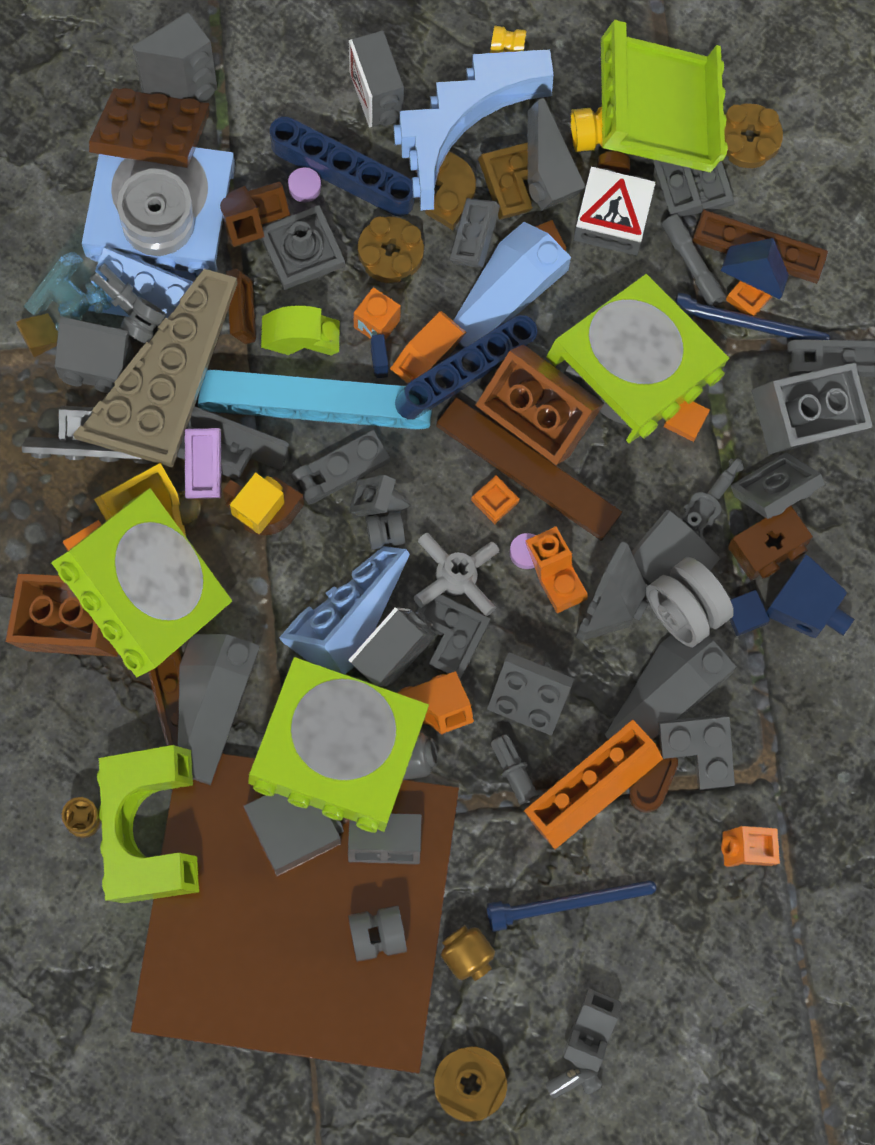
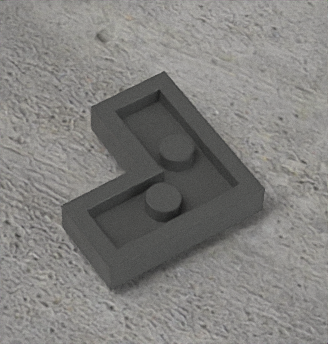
[417,594,491,681]
[658,714,735,790]

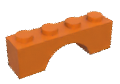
[398,671,474,734]

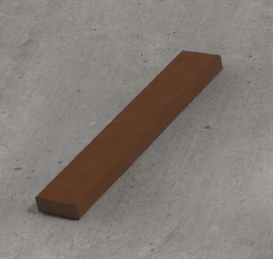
[436,397,622,541]

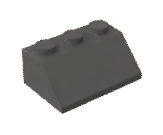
[132,12,217,102]

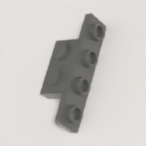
[22,406,152,464]
[177,407,289,480]

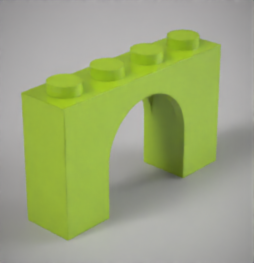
[97,745,199,903]

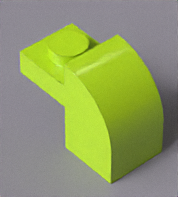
[261,306,340,356]

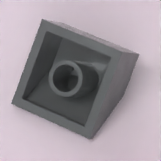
[55,317,135,393]

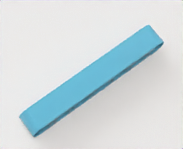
[198,370,432,429]

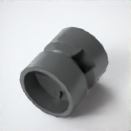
[348,905,407,962]

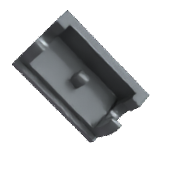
[348,813,422,864]

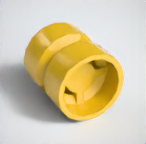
[571,107,605,152]

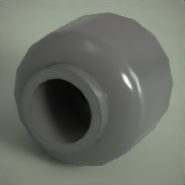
[403,732,438,780]

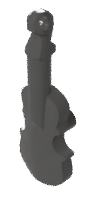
[680,458,744,542]

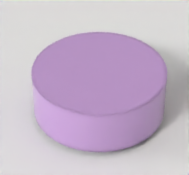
[288,167,321,202]
[510,533,536,569]

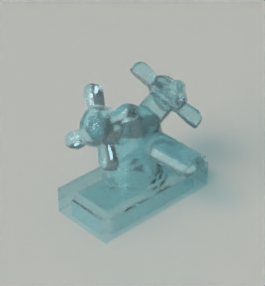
[23,251,111,331]

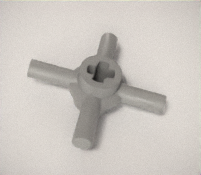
[414,533,499,616]

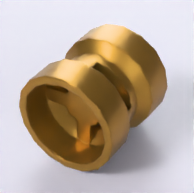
[61,797,101,838]

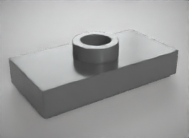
[450,198,500,268]

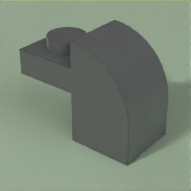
[563,988,622,1072]

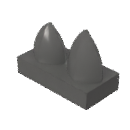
[349,475,410,517]

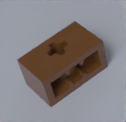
[728,506,813,581]

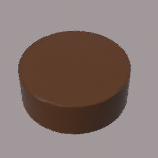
[597,151,630,175]

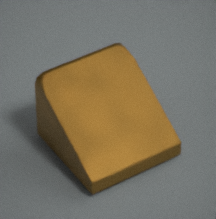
[16,313,58,357]

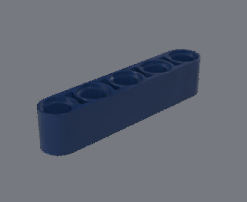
[270,117,415,216]
[395,315,537,420]

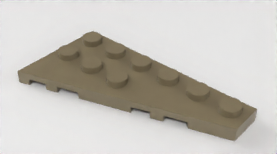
[73,269,237,467]

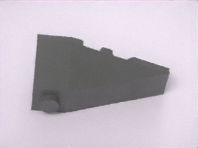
[576,541,649,641]

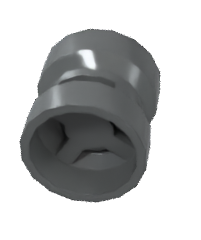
[120,297,167,343]
[365,511,405,550]

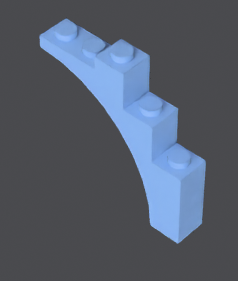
[394,49,554,211]

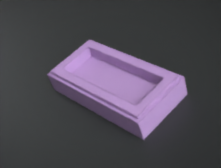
[185,428,221,499]

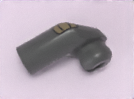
[546,1068,602,1099]

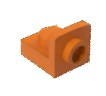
[721,826,780,867]

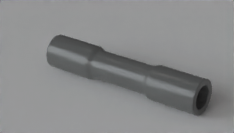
[661,214,727,307]

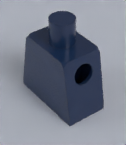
[766,555,855,638]

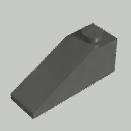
[528,98,586,211]

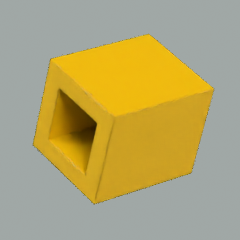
[230,473,285,535]

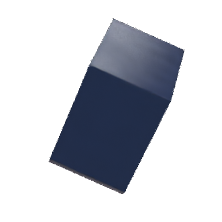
[720,238,789,299]

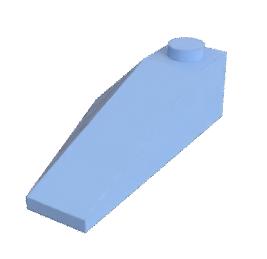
[453,222,571,348]
[279,546,410,675]

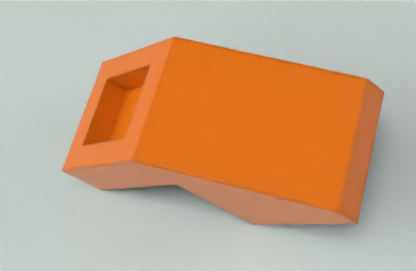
[390,311,467,384]
[525,527,588,613]

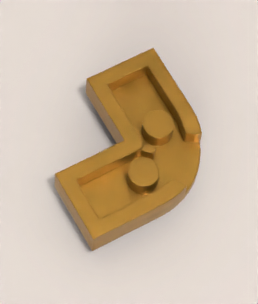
[415,151,476,230]

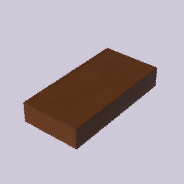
[226,269,256,344]

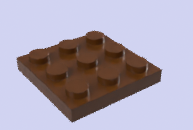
[89,88,209,168]

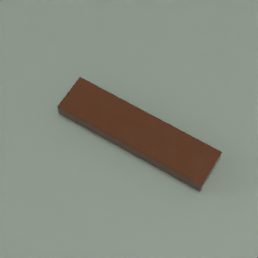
[693,209,828,284]
[148,649,181,746]

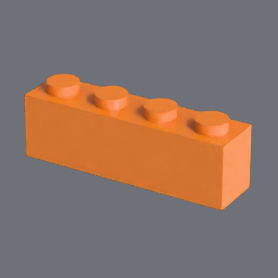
[524,720,663,850]

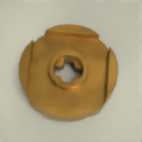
[724,104,783,168]
[358,216,424,283]
[434,1047,507,1122]

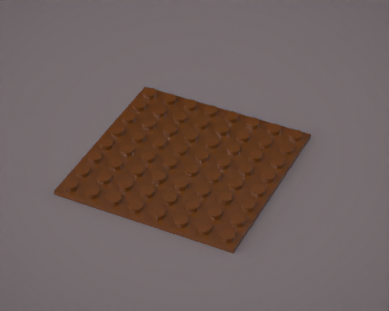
[131,754,459,1074]

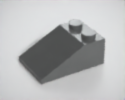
[751,363,873,455]

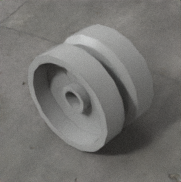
[116,168,195,256]
[646,557,733,648]

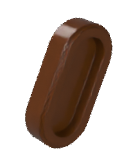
[629,744,678,813]

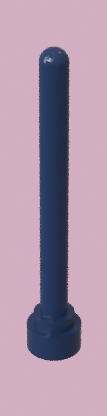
[675,292,830,340]
[487,880,657,932]

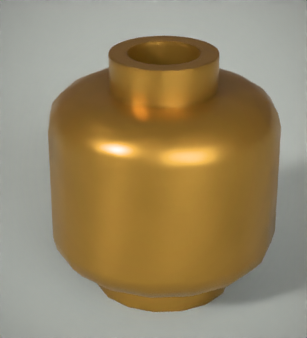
[441,925,495,981]

